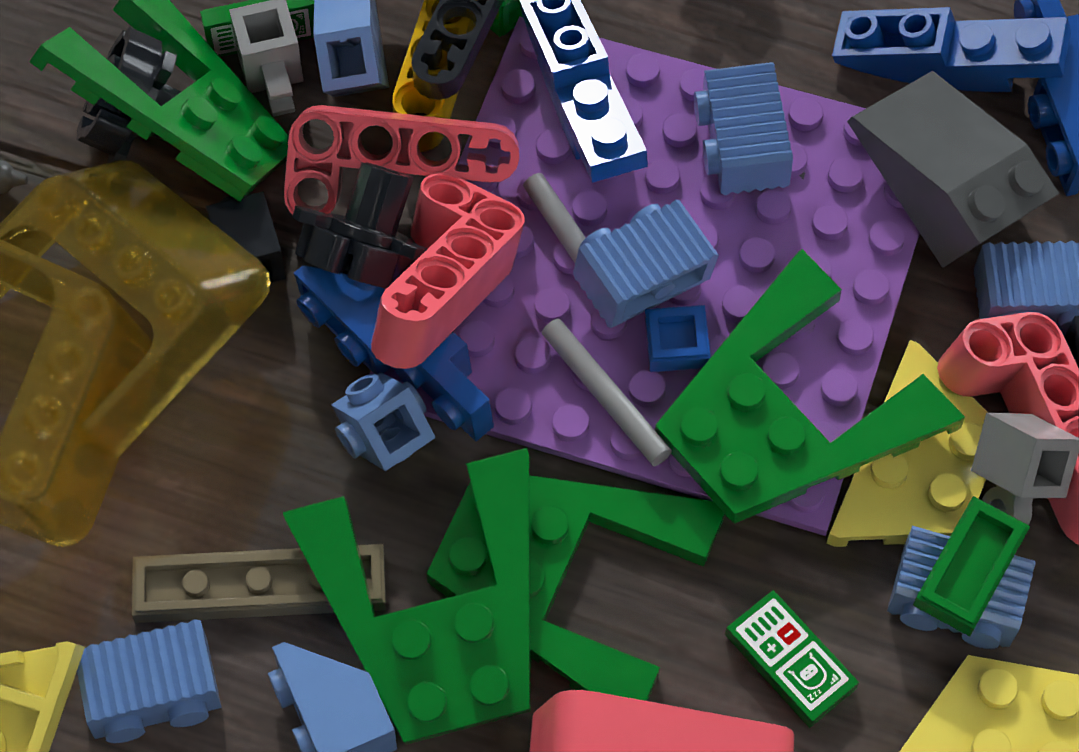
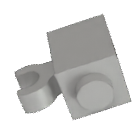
[229,0,303,117]
[971,413,1079,525]

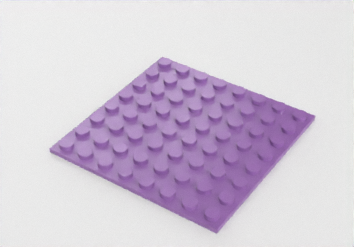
[369,16,920,536]

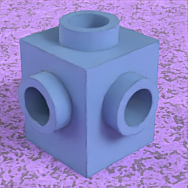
[331,372,436,471]

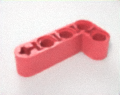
[284,105,519,215]
[371,173,525,369]
[937,312,1079,545]
[529,690,795,752]

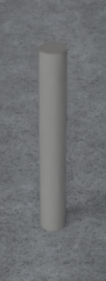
[523,173,586,263]
[542,319,672,466]

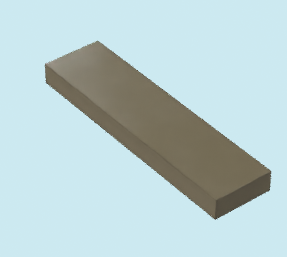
[132,544,386,623]

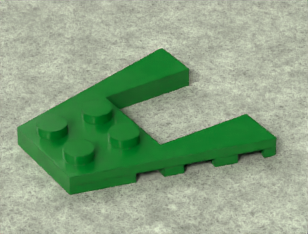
[29,0,289,202]
[655,249,965,524]
[283,448,531,745]
[427,475,725,701]

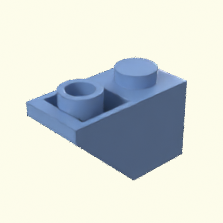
[314,0,389,97]
[268,642,397,752]

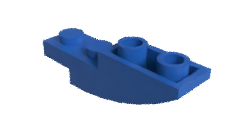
[520,0,648,183]
[1014,0,1079,196]
[832,7,1071,92]
[294,265,494,442]

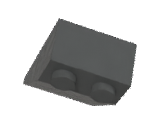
[847,71,1059,268]

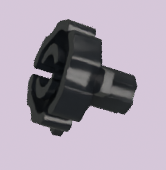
[76,27,181,173]
[292,162,427,289]

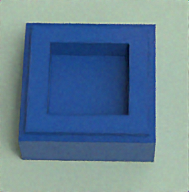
[645,305,711,372]

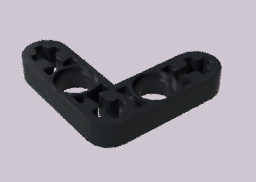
[411,0,504,100]

